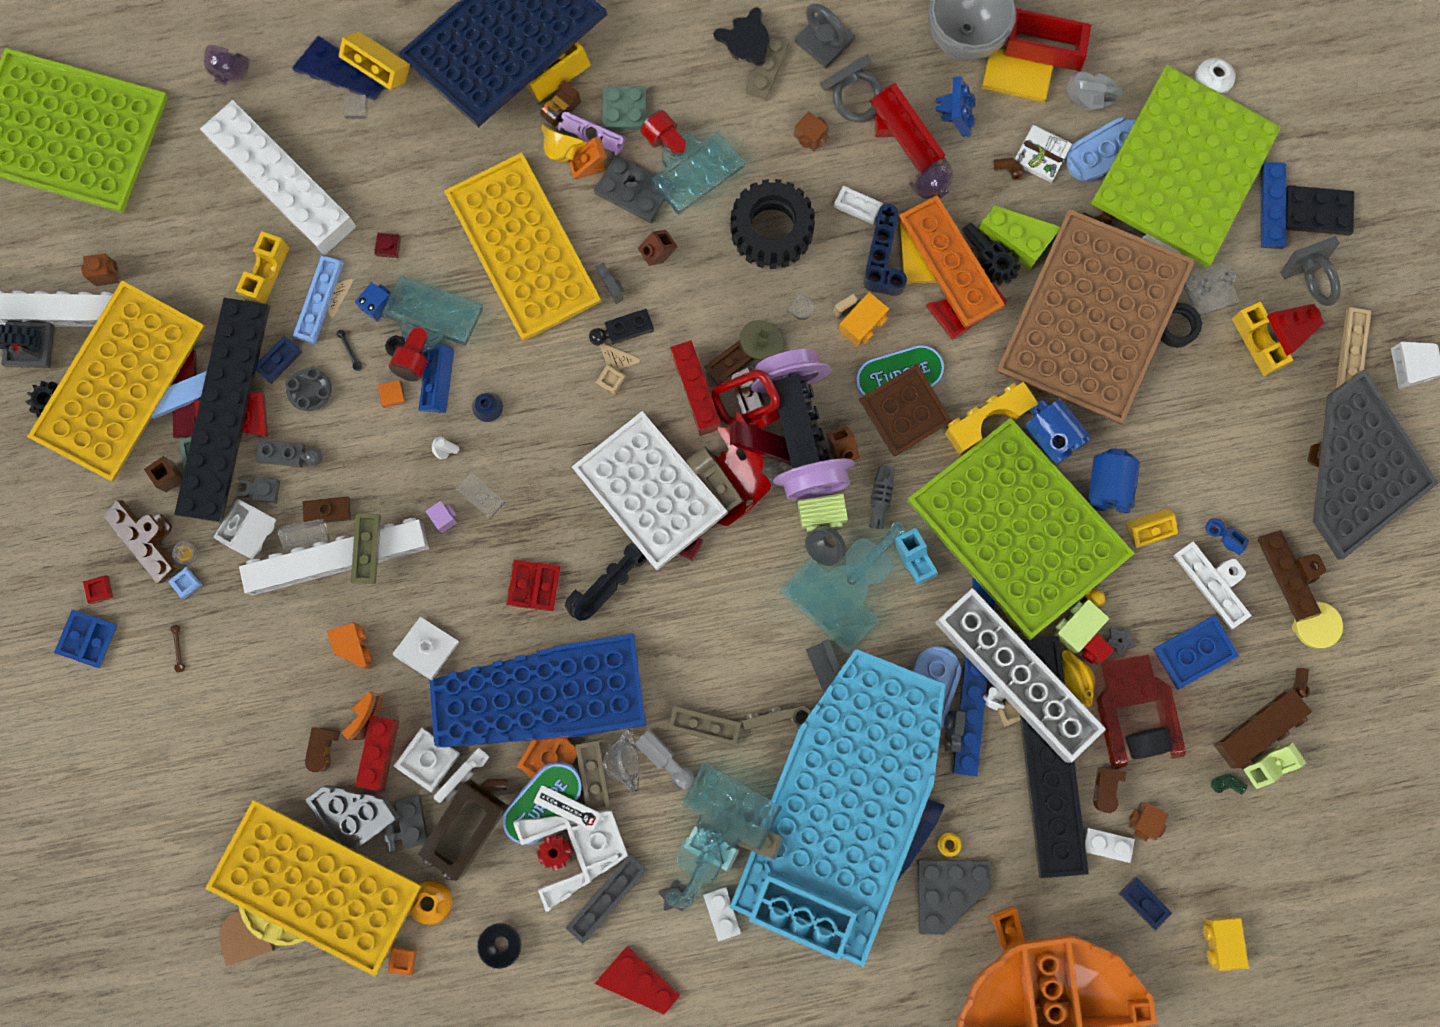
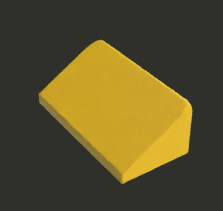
[1126,509,1179,548]

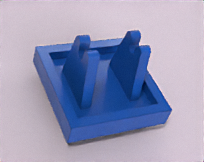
[935,76,975,137]

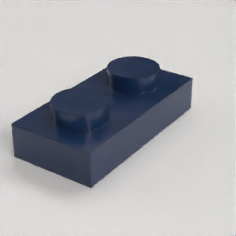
[256,336,302,384]
[1119,877,1172,930]

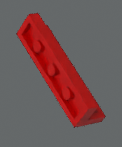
[869,83,946,173]

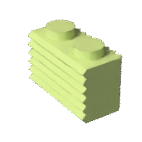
[797,493,848,533]

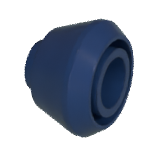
[472,392,503,422]

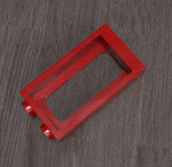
[1003,8,1092,72]

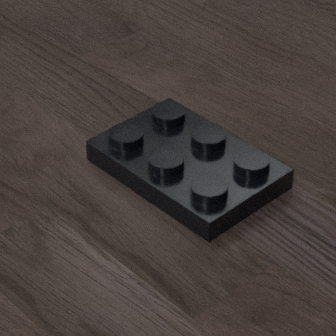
[1286,185,1354,236]

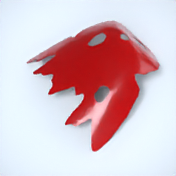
[689,412,771,526]

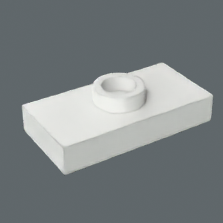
[834,186,883,224]

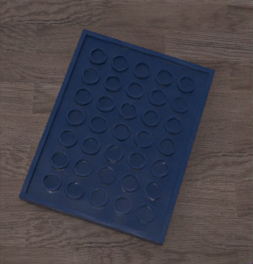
[398,0,608,128]

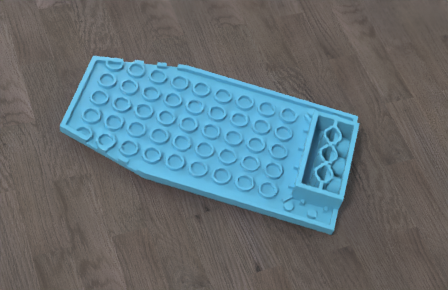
[730,649,946,967]

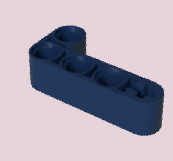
[863,204,907,296]

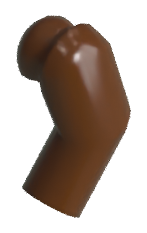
[994,158,1024,180]
[1292,668,1310,698]

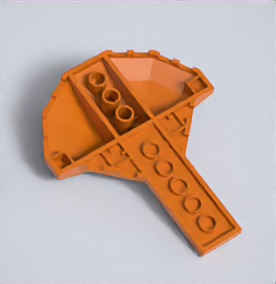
[956,934,1157,1027]

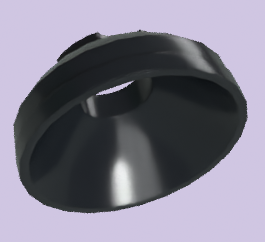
[477,923,522,969]

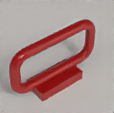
[711,369,780,429]

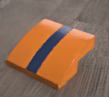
[341,691,383,741]

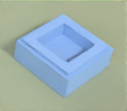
[168,567,202,600]

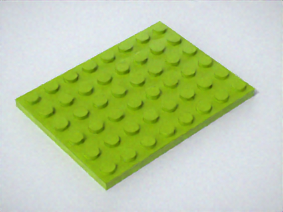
[0,48,169,213]
[1090,65,1281,268]
[907,418,1135,641]

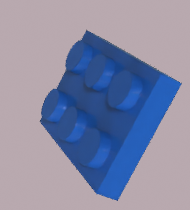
[1153,615,1239,689]

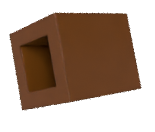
[144,456,183,493]

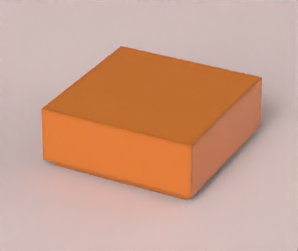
[378,380,406,408]
[388,947,417,976]

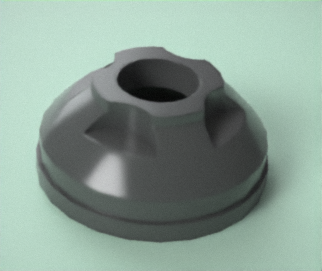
[805,526,846,566]

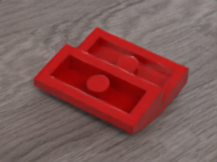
[506,560,561,612]

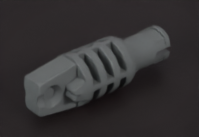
[869,465,894,529]

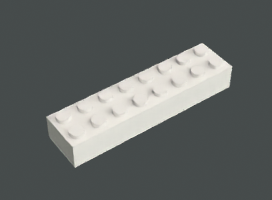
[200,100,357,256]
[934,588,1106,762]

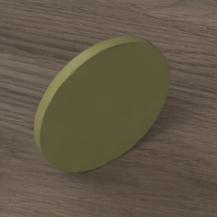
[740,320,783,361]

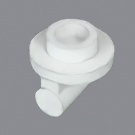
[432,437,459,459]
[983,687,1006,710]

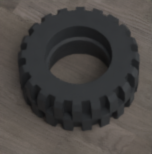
[731,179,815,269]

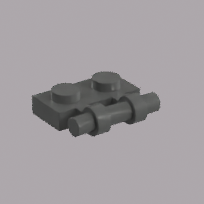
[383,796,428,852]

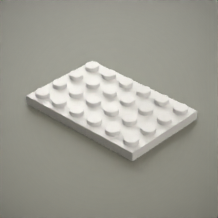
[572,411,728,571]

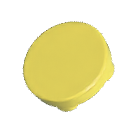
[1292,602,1343,649]

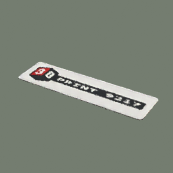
[534,786,601,831]

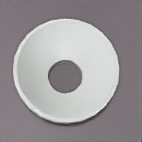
[1194,58,1235,95]

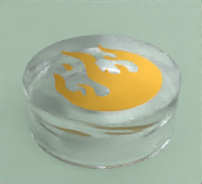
[172,541,198,565]

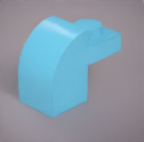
[895,528,938,586]

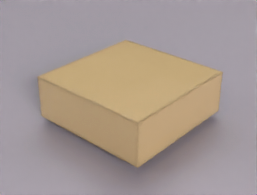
[833,294,857,318]
[595,364,627,395]

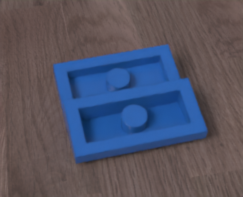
[54,610,117,668]

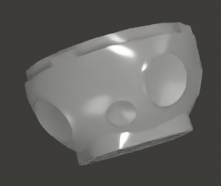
[928,0,1016,60]

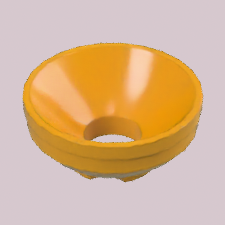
[410,880,452,925]

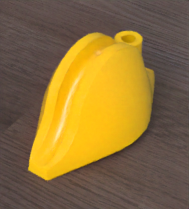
[541,124,587,162]
[1061,649,1095,708]

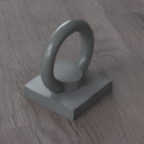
[795,3,855,69]
[820,54,882,123]
[1280,236,1341,306]

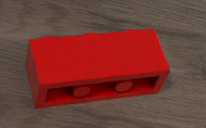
[355,716,400,791]

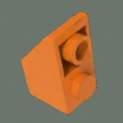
[327,622,373,669]

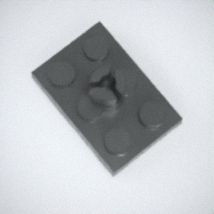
[594,155,672,223]

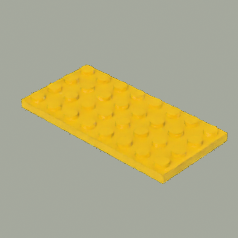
[444,152,602,342]
[27,280,206,482]
[205,800,423,977]

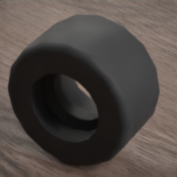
[1126,727,1174,759]

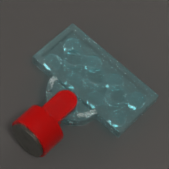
[640,110,745,215]
[382,275,483,382]

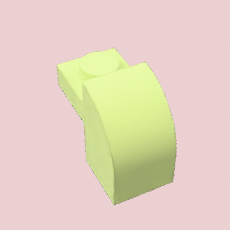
[1243,742,1306,789]

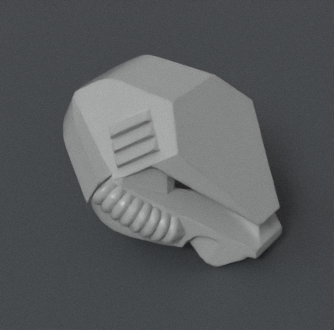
[1066,72,1123,110]

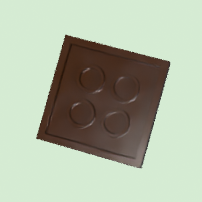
[859,364,952,457]

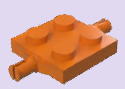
[516,738,577,779]

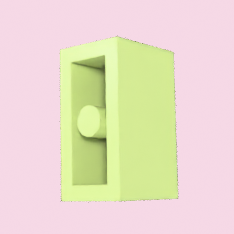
[1053,599,1110,654]

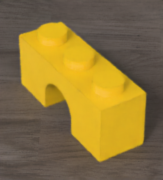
[235,231,290,304]
[1232,301,1294,377]

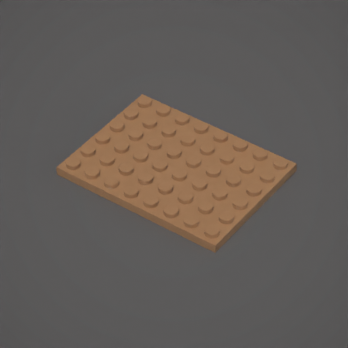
[996,209,1195,425]

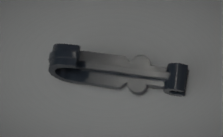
[565,543,647,621]

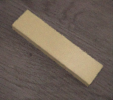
[1336,306,1371,388]

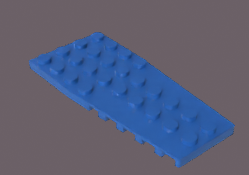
[429,633,647,748]

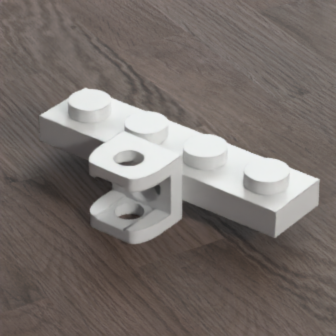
[1173,541,1252,630]

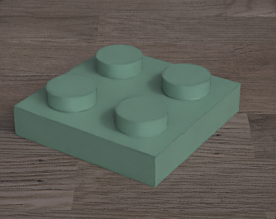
[603,86,646,131]

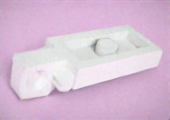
[434,747,489,803]

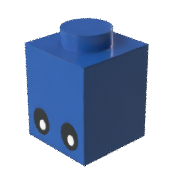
[355,282,394,322]

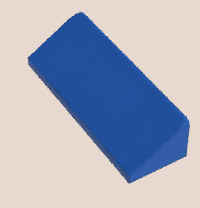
[418,344,454,413]

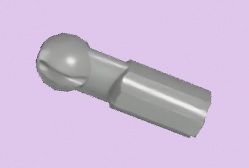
[634,729,694,790]

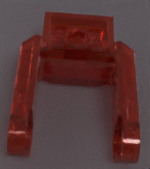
[1096,655,1186,769]

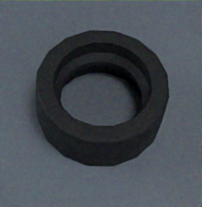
[1160,302,1202,348]

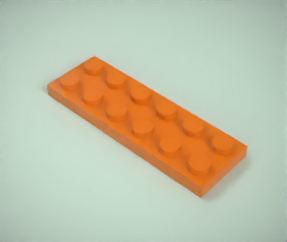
[898,195,1005,328]

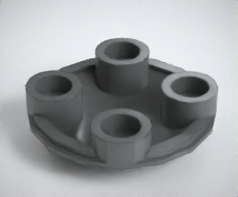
[286,367,332,411]

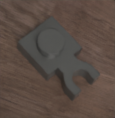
[596,263,624,304]
[236,478,280,503]
[944,711,966,752]

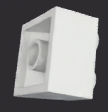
[213,499,276,559]

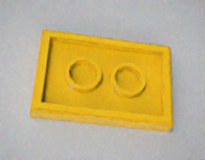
[981,48,1053,103]
[899,221,936,284]

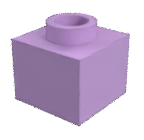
[426,501,457,533]

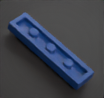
[1261,162,1286,249]

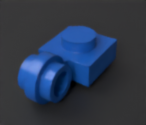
[1205,518,1249,556]

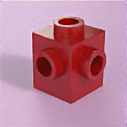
[537,834,573,871]

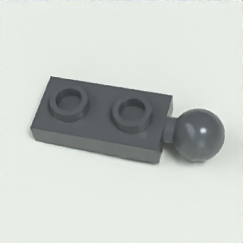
[255,439,322,468]

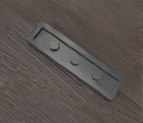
[566,854,648,944]

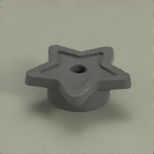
[1107,627,1135,656]
[659,881,690,911]

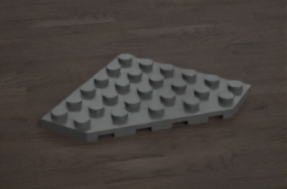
[1313,370,1438,560]

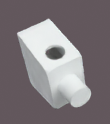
[1391,342,1440,389]

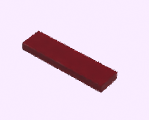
[172,349,197,439]
[730,421,792,465]

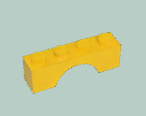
[945,382,1038,456]

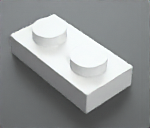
[1084,828,1135,863]
[703,886,741,942]

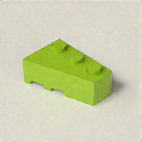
[978,206,1060,270]

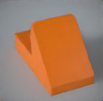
[569,137,606,179]
[988,906,1025,952]

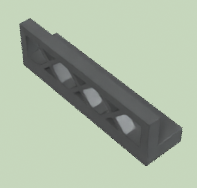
[806,639,841,693]

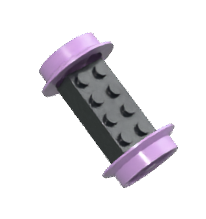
[751,349,855,501]

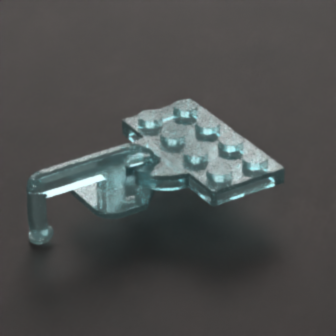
[780,522,905,654]
[666,762,782,909]

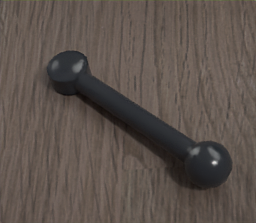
[337,330,362,371]

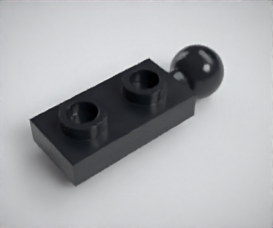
[589,309,654,346]

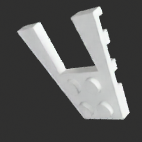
[513,809,628,912]

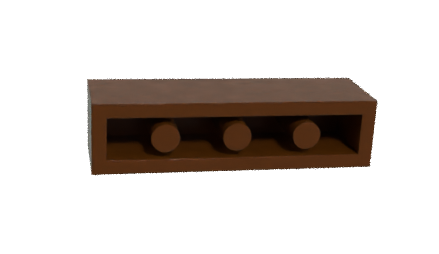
[1213,689,1312,769]

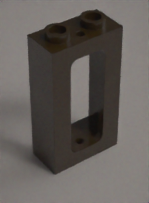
[418,779,509,882]

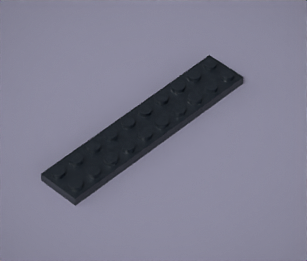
[174,297,270,523]
[1019,636,1089,878]

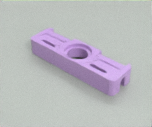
[558,112,626,155]

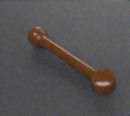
[170,625,185,672]

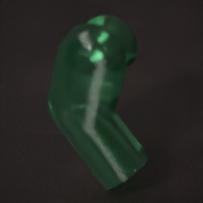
[1211,774,1248,795]

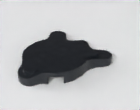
[713,7,770,66]

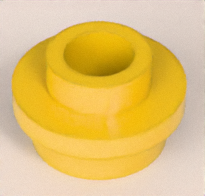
[938,832,962,857]

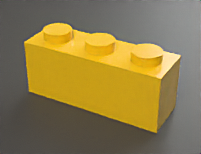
[339,31,410,90]
[527,41,591,103]

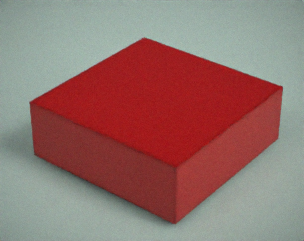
[83,575,113,604]

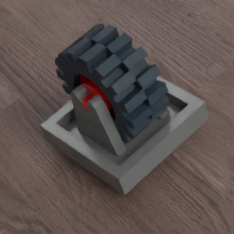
[0,322,54,368]

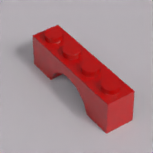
[670,340,721,436]

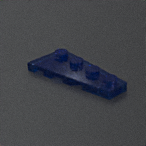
[292,35,386,101]

